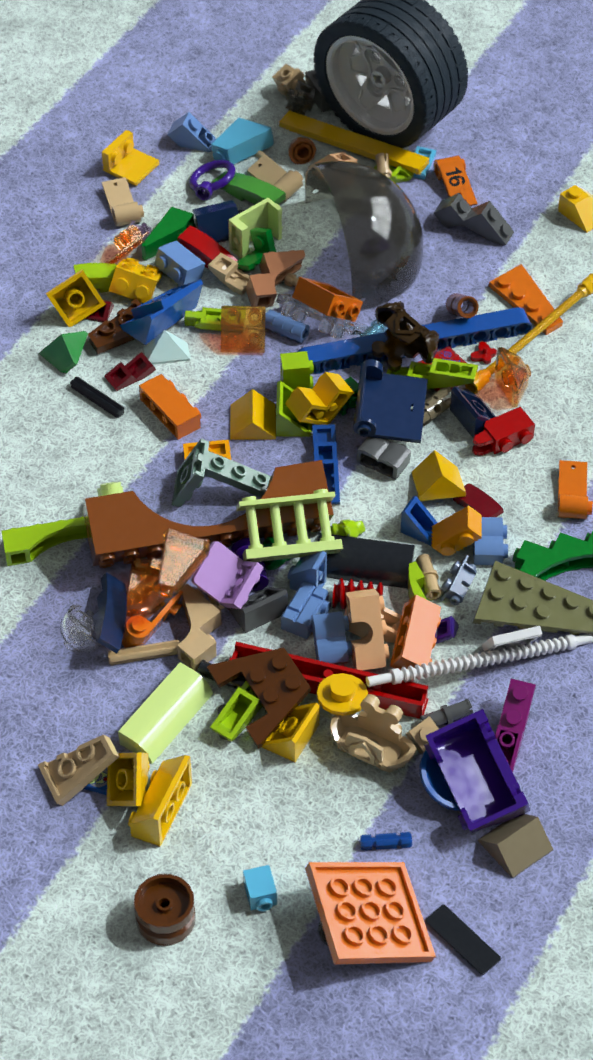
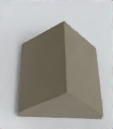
[478,814,553,879]

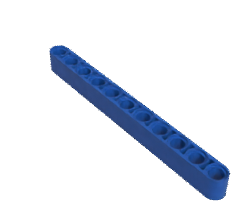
[297,307,532,374]

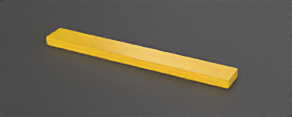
[279,110,429,175]

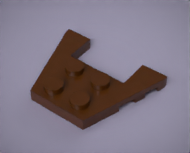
[207,647,311,749]

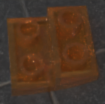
[221,306,266,353]

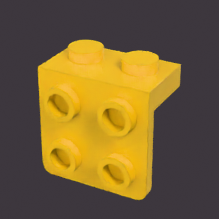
[109,258,163,303]

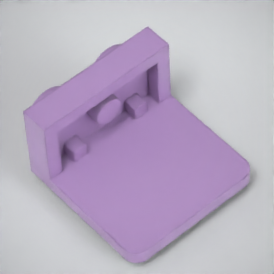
[192,541,264,609]

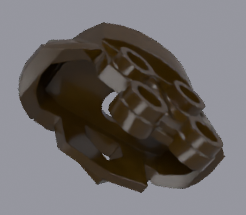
[372,301,439,372]

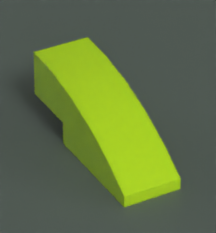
[73,263,118,293]
[210,681,262,742]

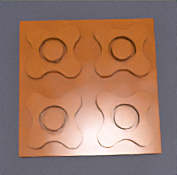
[305,862,436,965]

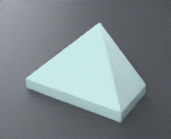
[144,330,190,364]

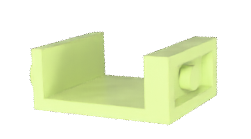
[228,198,282,259]

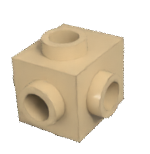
[272,64,307,99]

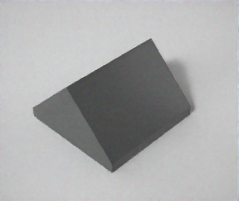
[228,587,288,633]

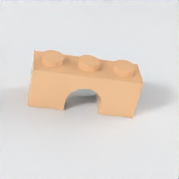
[345,589,390,670]

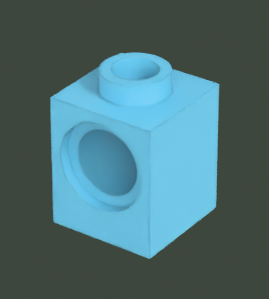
[243,865,277,911]

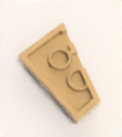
[38,735,119,806]

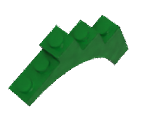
[512,531,593,581]

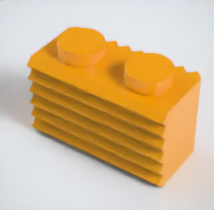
[431,506,482,556]

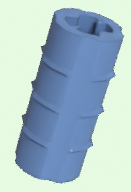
[262,309,310,343]

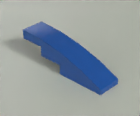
[312,424,340,504]

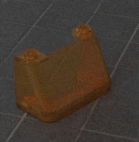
[126,529,211,619]

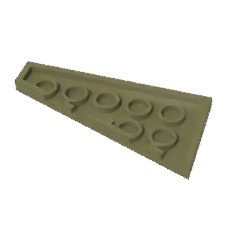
[472,561,593,635]

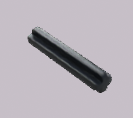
[70,377,125,418]

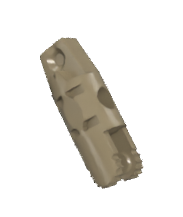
[423,387,452,426]

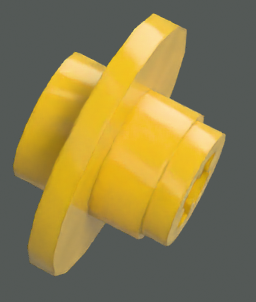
[317,673,368,716]

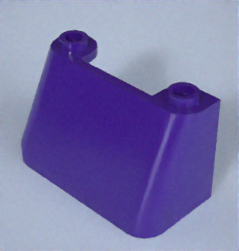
[424,709,531,833]

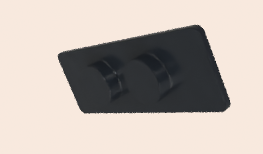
[425,904,501,975]

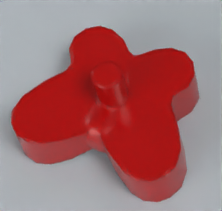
[470,341,497,364]

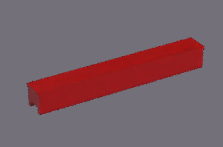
[229,642,429,719]

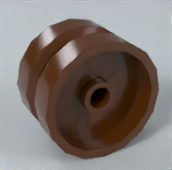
[134,874,195,946]

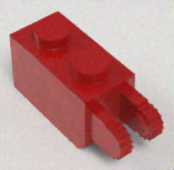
[472,406,535,456]

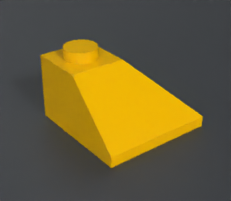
[558,185,593,233]
[107,753,150,806]

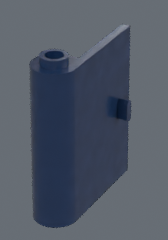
[353,359,428,444]

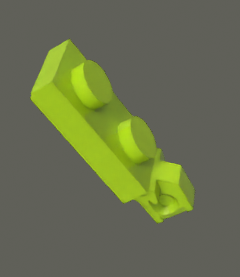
[184,307,246,333]

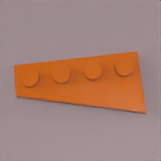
[489,264,563,335]

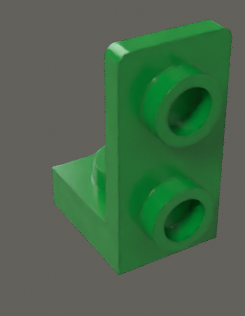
[237,227,276,271]

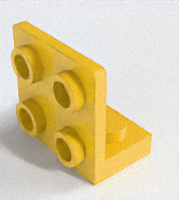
[102,130,159,186]

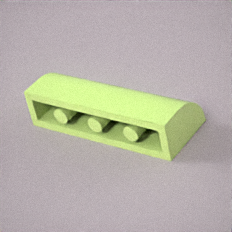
[118,662,213,764]

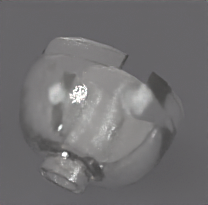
[60,605,102,653]

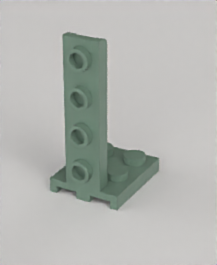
[172,439,271,507]

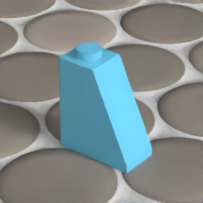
[211,118,274,164]

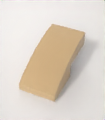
[208,253,249,295]

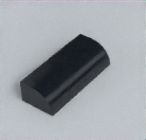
[318,533,415,589]

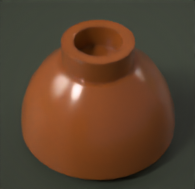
[288,137,316,164]

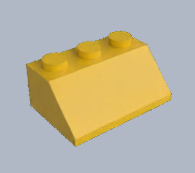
[128,755,192,847]

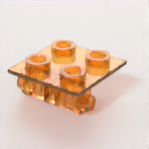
[105,225,148,264]

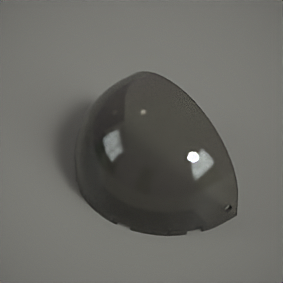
[305,161,424,311]

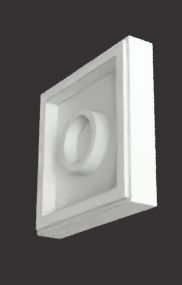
[482,626,542,653]

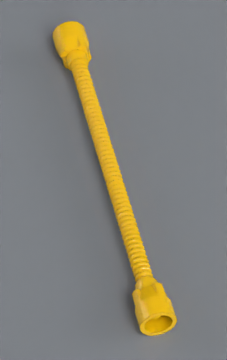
[465,273,593,394]

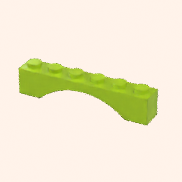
[1,516,88,566]

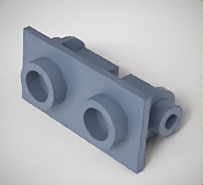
[440,555,477,605]

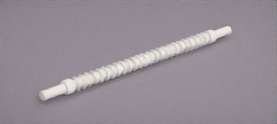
[366,634,593,687]

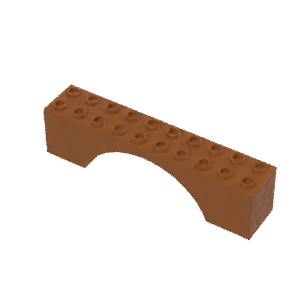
[83,460,334,568]

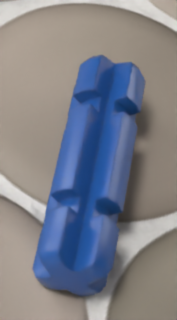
[360,832,412,851]

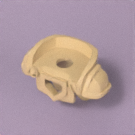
[330,694,417,773]

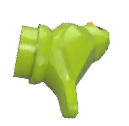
[330,519,365,538]

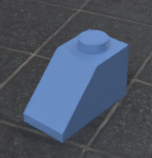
[288,551,327,591]

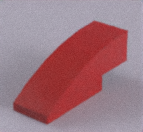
[178,225,240,270]

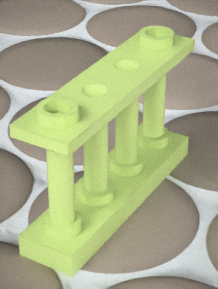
[236,489,343,562]

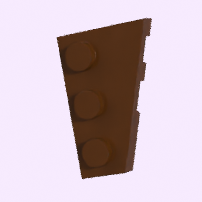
[88,298,141,354]

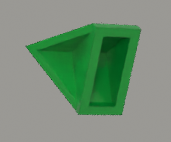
[39,331,88,373]

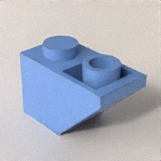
[167,112,216,152]

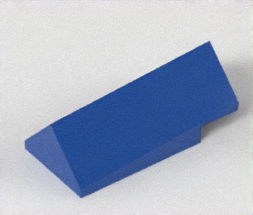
[120,279,203,345]

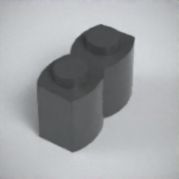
[356,437,411,480]

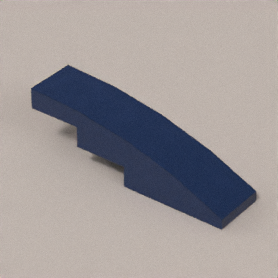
[93,572,127,654]

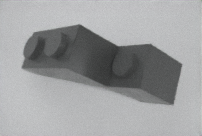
[434,193,514,246]

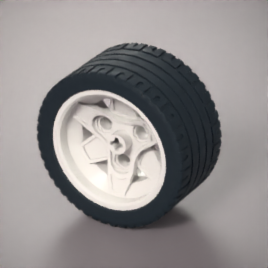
[313,0,468,148]

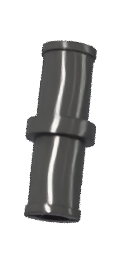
[420,699,473,727]

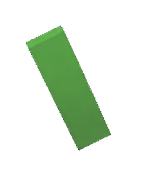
[211,171,286,205]

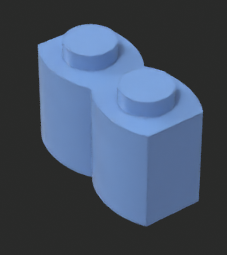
[473,517,508,565]
[311,611,352,663]

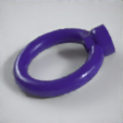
[189,160,236,201]

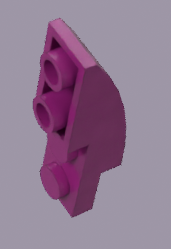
[495,678,536,772]

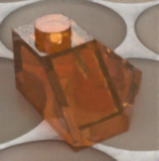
[494,347,531,408]

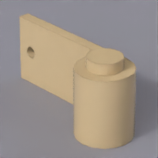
[247,154,304,202]
[102,177,144,227]

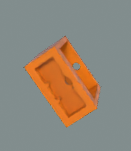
[292,277,363,322]

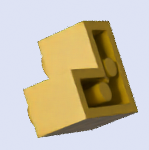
[285,372,354,425]

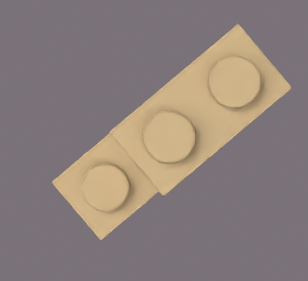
[177,583,222,671]

